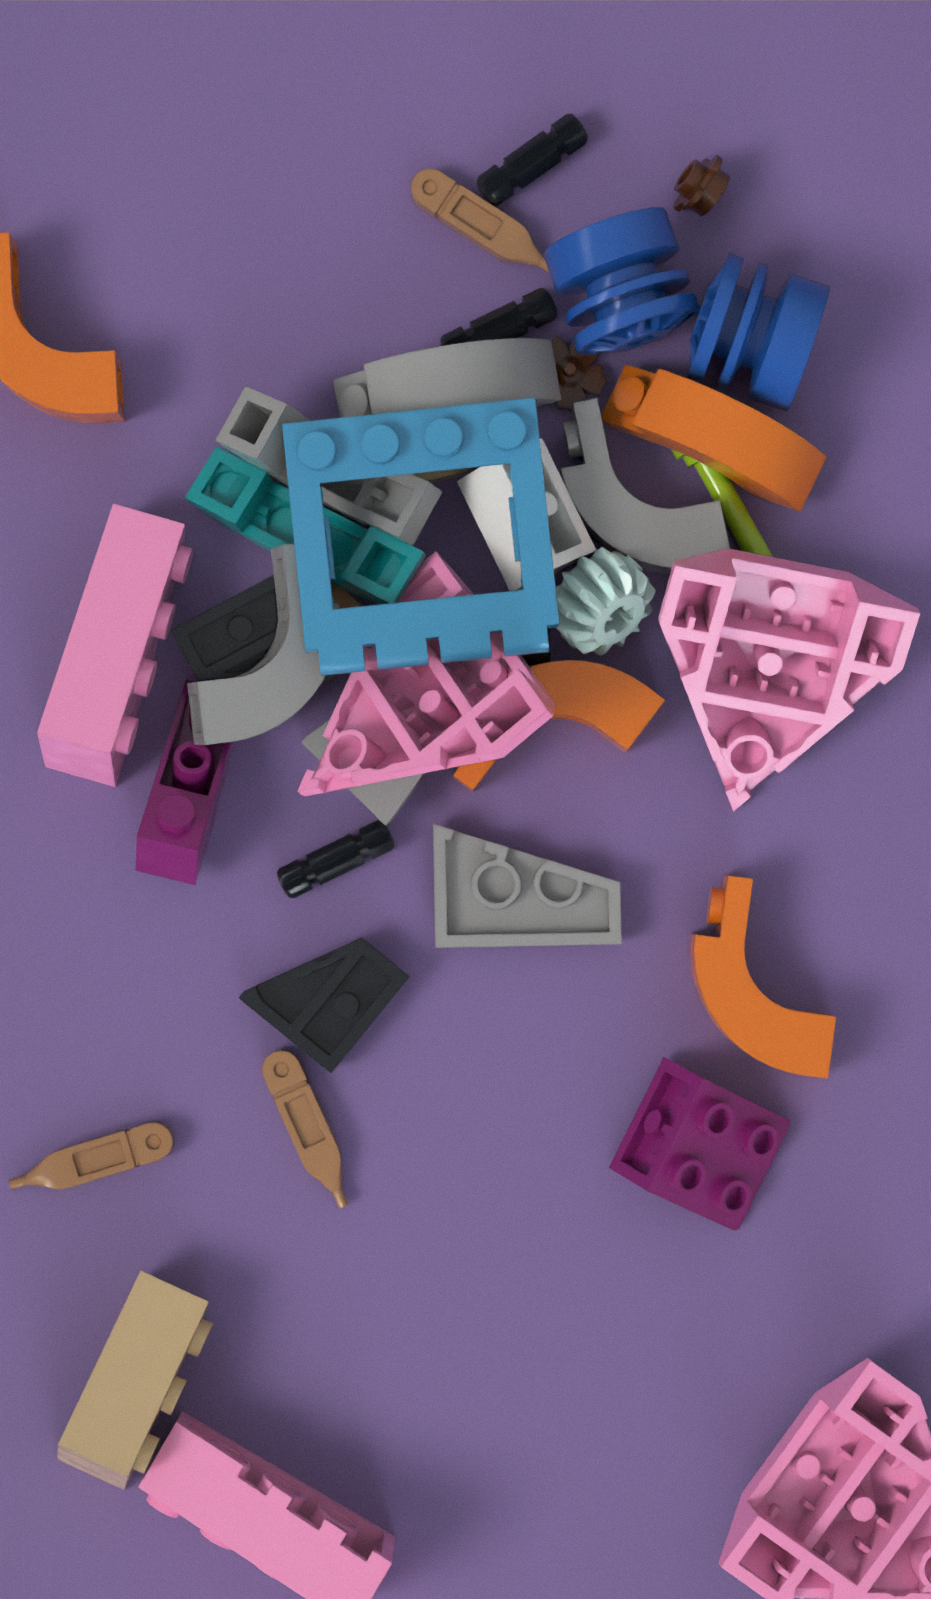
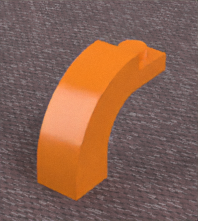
[0,232,125,423]
[601,364,827,512]
[453,660,665,792]
[690,876,836,1079]

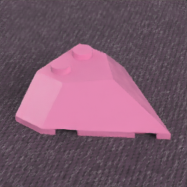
[658,548,920,812]
[297,551,555,797]
[718,1358,931,1599]

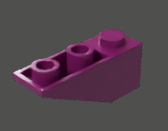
[135,679,234,885]

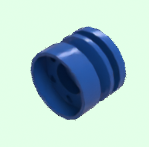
[543,207,700,356]
[687,252,830,412]

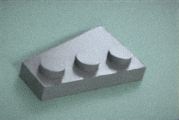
[433,824,622,948]

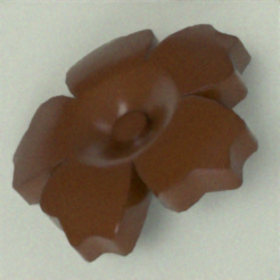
[551,336,607,412]

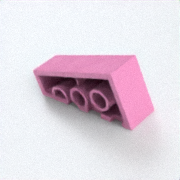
[37,503,194,787]
[138,1411,395,1599]

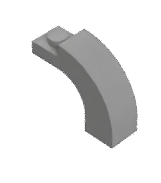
[333,338,561,418]
[215,386,442,546]
[560,398,730,574]
[187,544,339,745]

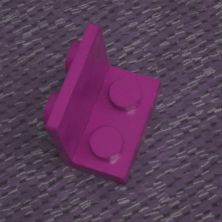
[609,1057,790,1231]

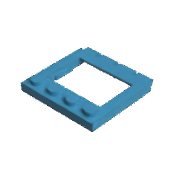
[282,398,559,676]

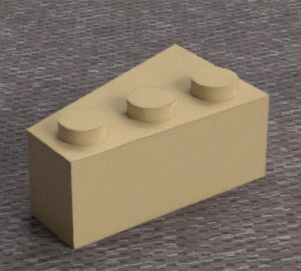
[57,1271,213,1490]

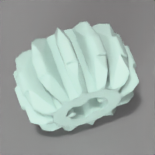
[556,547,656,656]

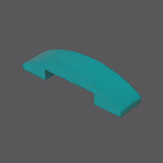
[185,446,426,604]

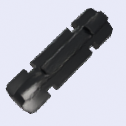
[477,113,588,206]
[440,288,557,346]
[277,820,394,898]

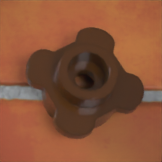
[673,155,730,217]

